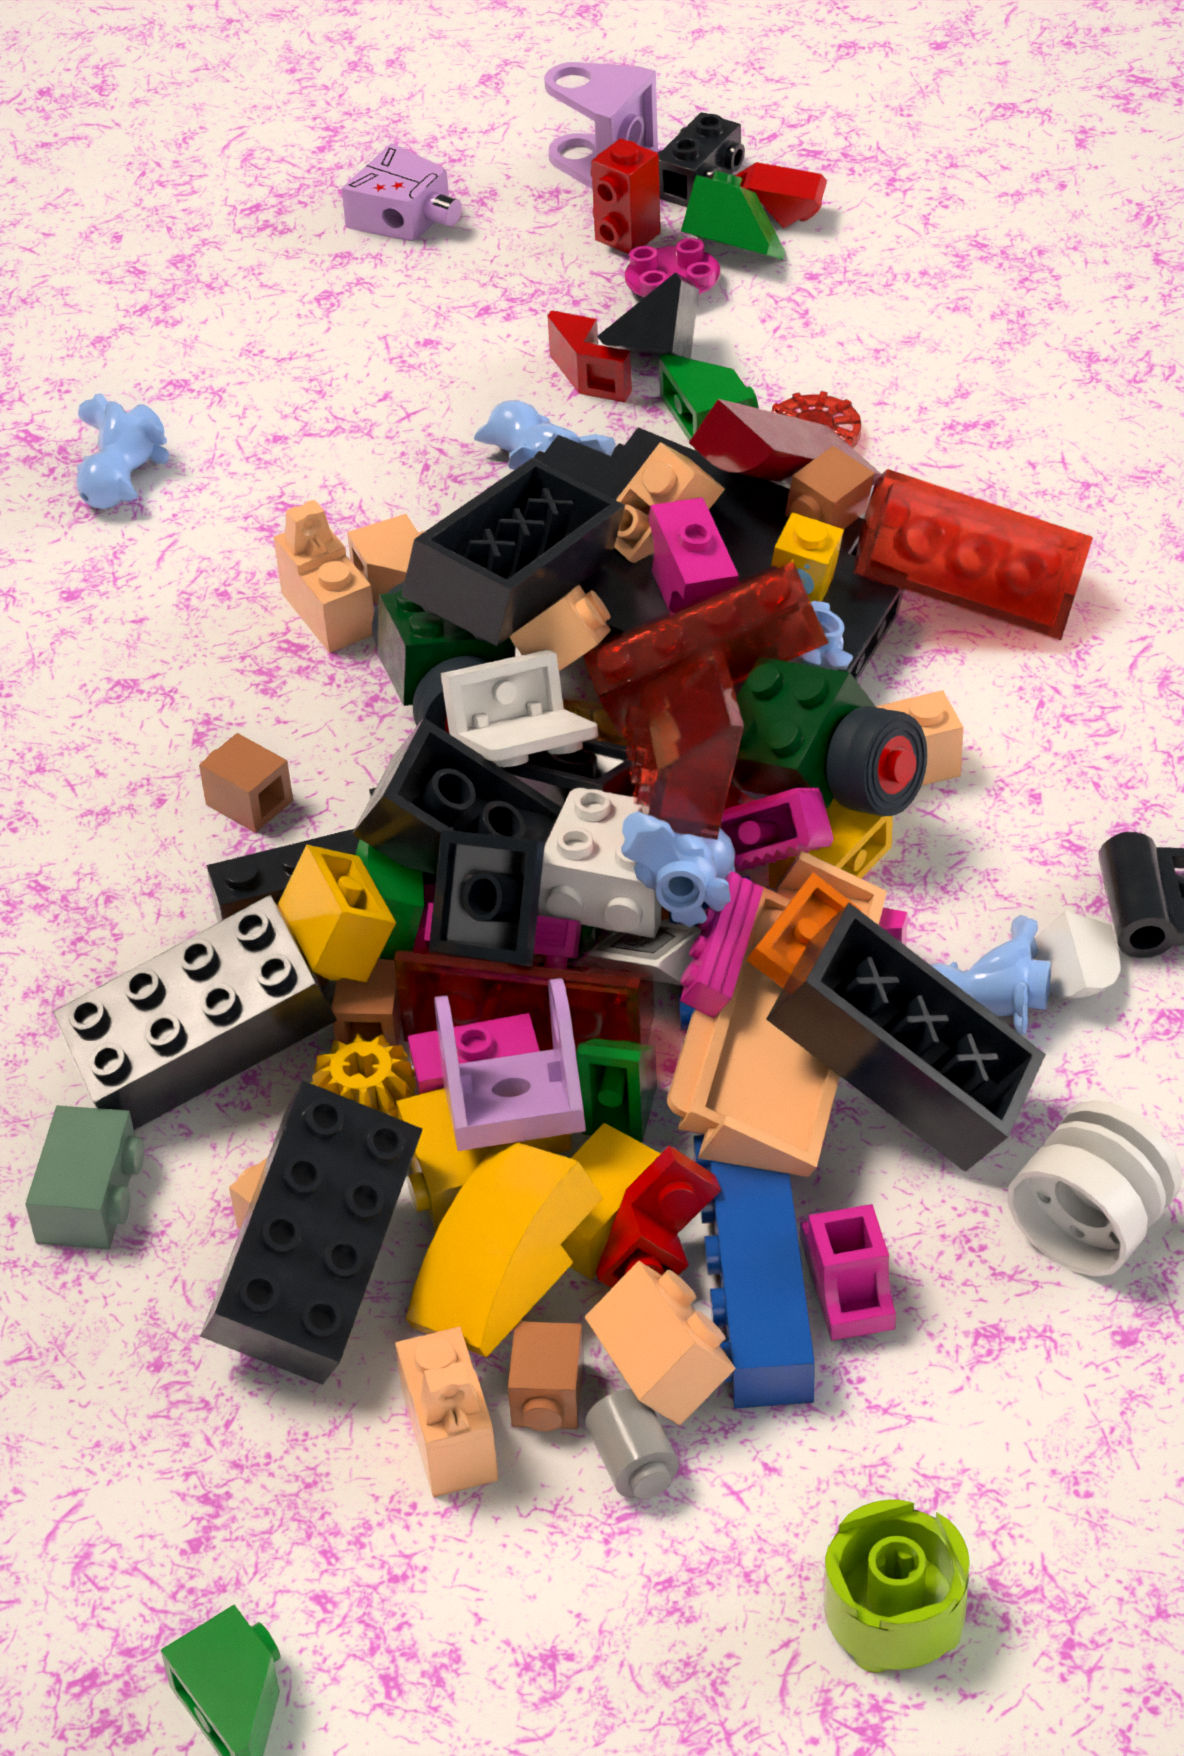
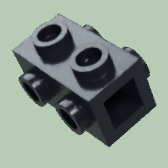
[658,112,745,207]

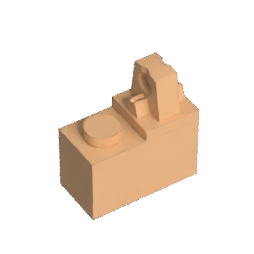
[274,500,374,653]
[395,1326,499,1497]

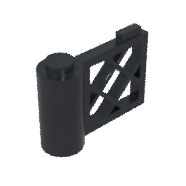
[1098,832,1184,958]

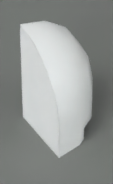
[1034,910,1121,999]

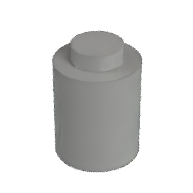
[585,1389,679,1499]

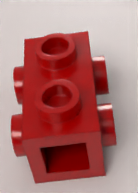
[590,138,661,254]

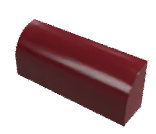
[688,399,882,486]

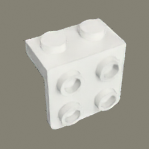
[441,649,598,767]
[538,788,685,938]

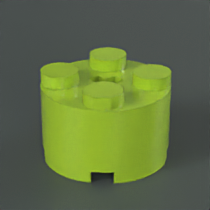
[824,1499,970,1673]

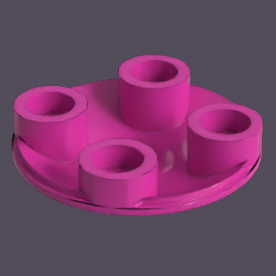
[625,238,721,297]

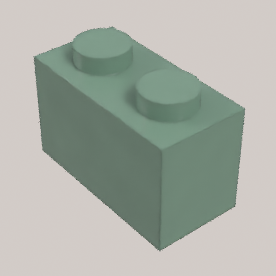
[25,1105,144,1249]

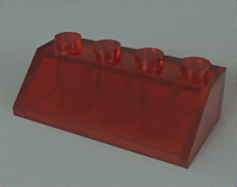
[853,469,1093,641]
[583,557,829,735]
[623,643,744,840]
[394,948,655,1059]

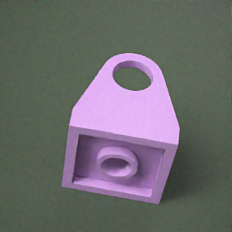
[544,62,658,190]
[434,978,586,1151]

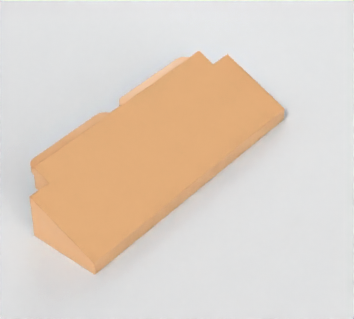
[667,851,887,1177]

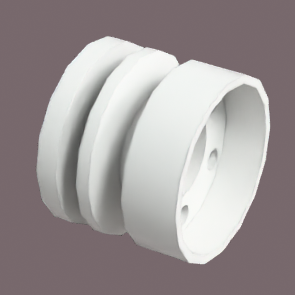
[1007,1100,1183,1277]

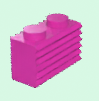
[689,787,834,872]

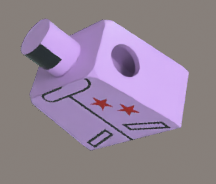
[341,143,462,241]

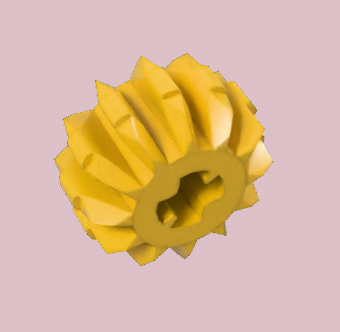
[311,1032,417,1118]

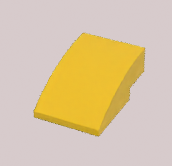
[406,1142,603,1358]

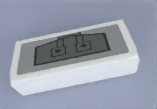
[587,922,701,986]

